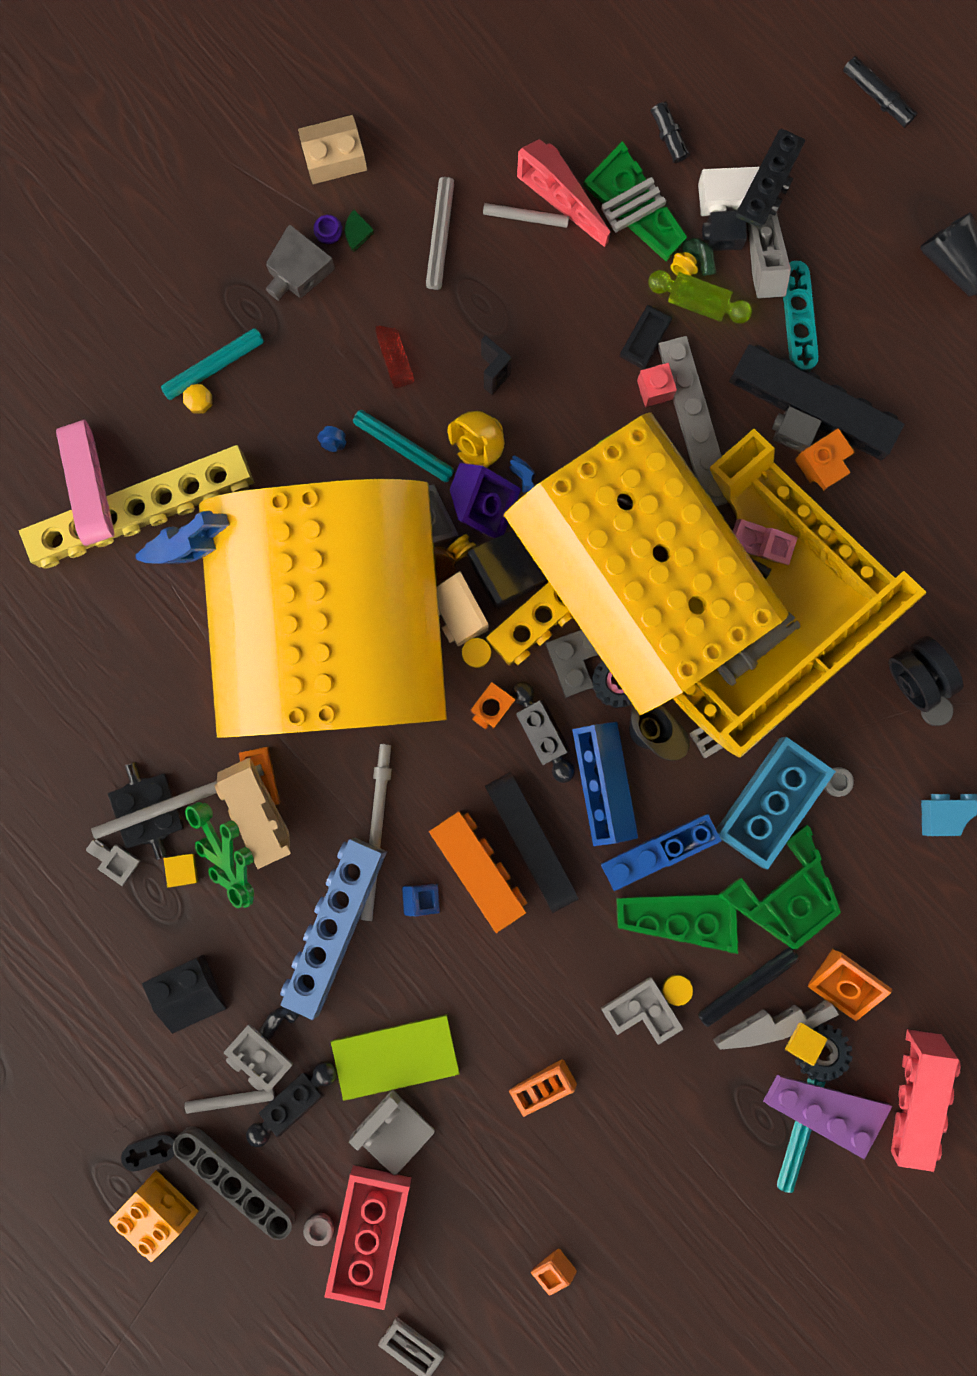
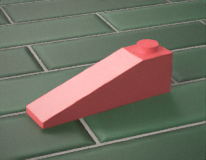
[517,139,610,247]

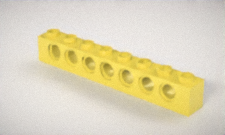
[19,445,254,569]

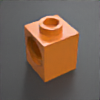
[471,682,515,730]

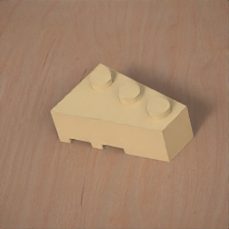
[214,758,291,869]

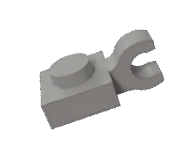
[86,839,141,886]

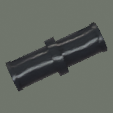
[650,101,690,163]

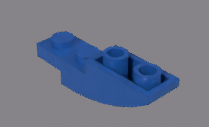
[135,511,229,564]
[601,814,722,891]

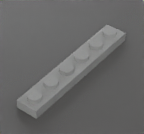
[658,336,728,506]

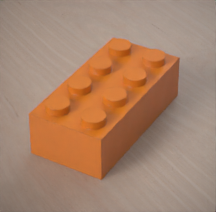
[429,811,527,933]

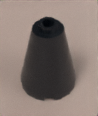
[920,212,977,297]

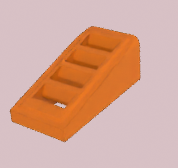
[509,1059,577,1117]

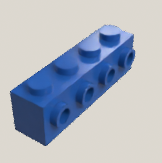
[572,722,638,846]

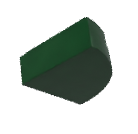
[345,210,374,252]

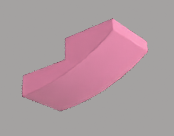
[733,519,798,565]

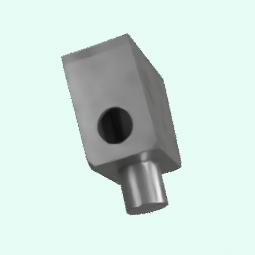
[266,224,335,301]

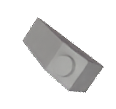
[748,213,791,298]

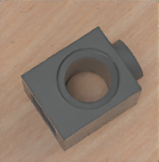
[772,407,821,452]

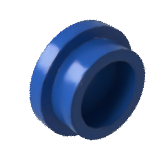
[317,426,346,452]

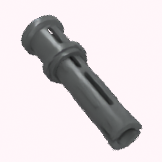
[717,612,801,686]

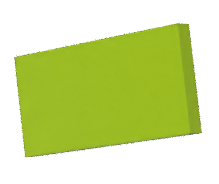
[331,1014,460,1101]

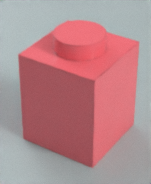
[637,363,677,407]

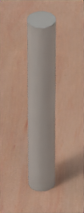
[483,203,569,228]
[185,1088,276,1114]

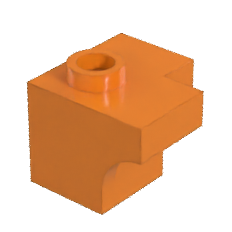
[795,428,855,491]

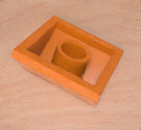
[808,949,892,1021]

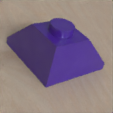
[450,463,521,539]

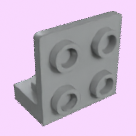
[349,1090,435,1175]

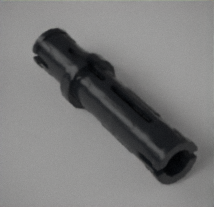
[843,56,918,128]

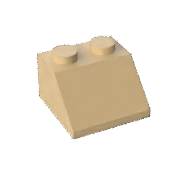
[298,115,367,184]
[437,572,488,646]

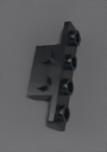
[736,128,805,228]

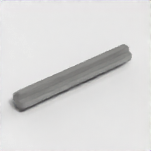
[426,177,454,290]

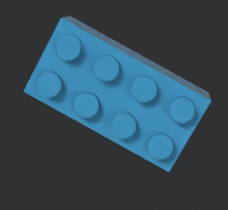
[716,737,836,869]

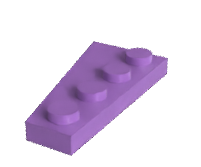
[763,1075,892,1160]

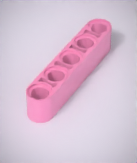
[56,419,115,546]

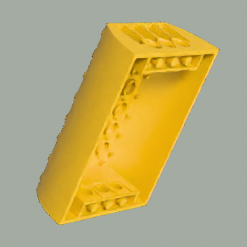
[504,412,789,715]

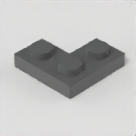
[546,630,599,698]

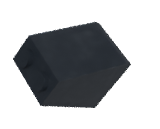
[468,530,549,611]

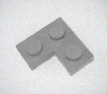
[601,976,683,1045]

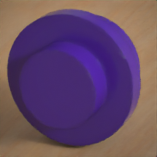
[314,215,342,244]

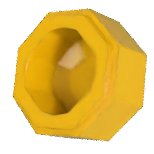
[183,384,212,414]

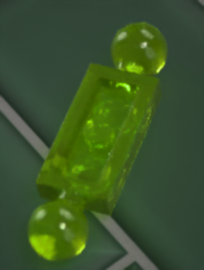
[648,270,752,324]

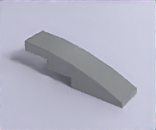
[713,1000,839,1050]

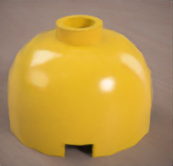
[447,411,505,468]

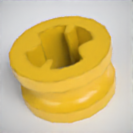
[447,534,476,562]

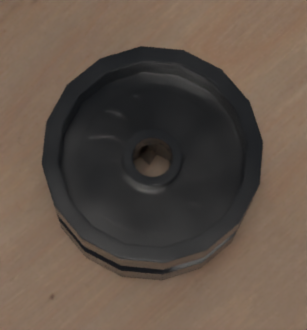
[888,636,964,712]

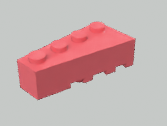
[891,1029,961,1172]

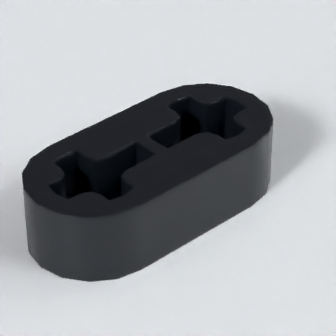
[121,1131,177,1172]

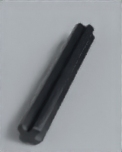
[698,947,800,1027]

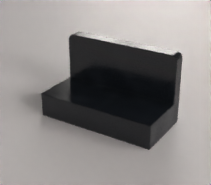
[481,335,512,395]

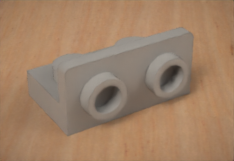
[224,1024,293,1093]

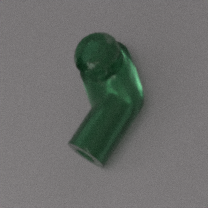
[683,238,716,276]

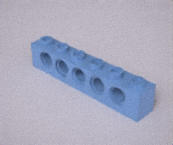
[280,838,387,1020]

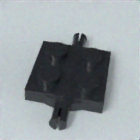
[107,762,184,860]

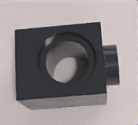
[702,211,747,251]

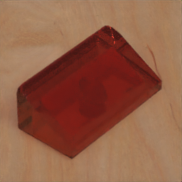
[375,325,414,389]

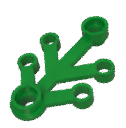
[185,802,254,908]

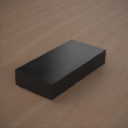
[619,305,672,370]

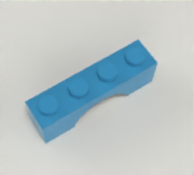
[921,794,977,836]

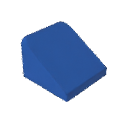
[402,884,440,916]

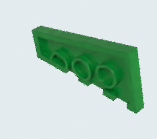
[583,141,687,262]
[616,894,738,954]

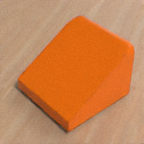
[531,1249,577,1296]

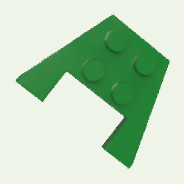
[718,825,841,949]

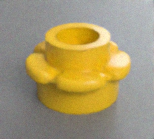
[671,252,698,279]

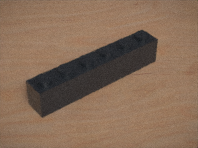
[729,344,905,461]

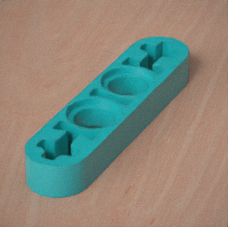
[783,261,819,372]

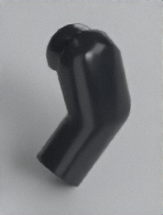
[259,1006,300,1040]

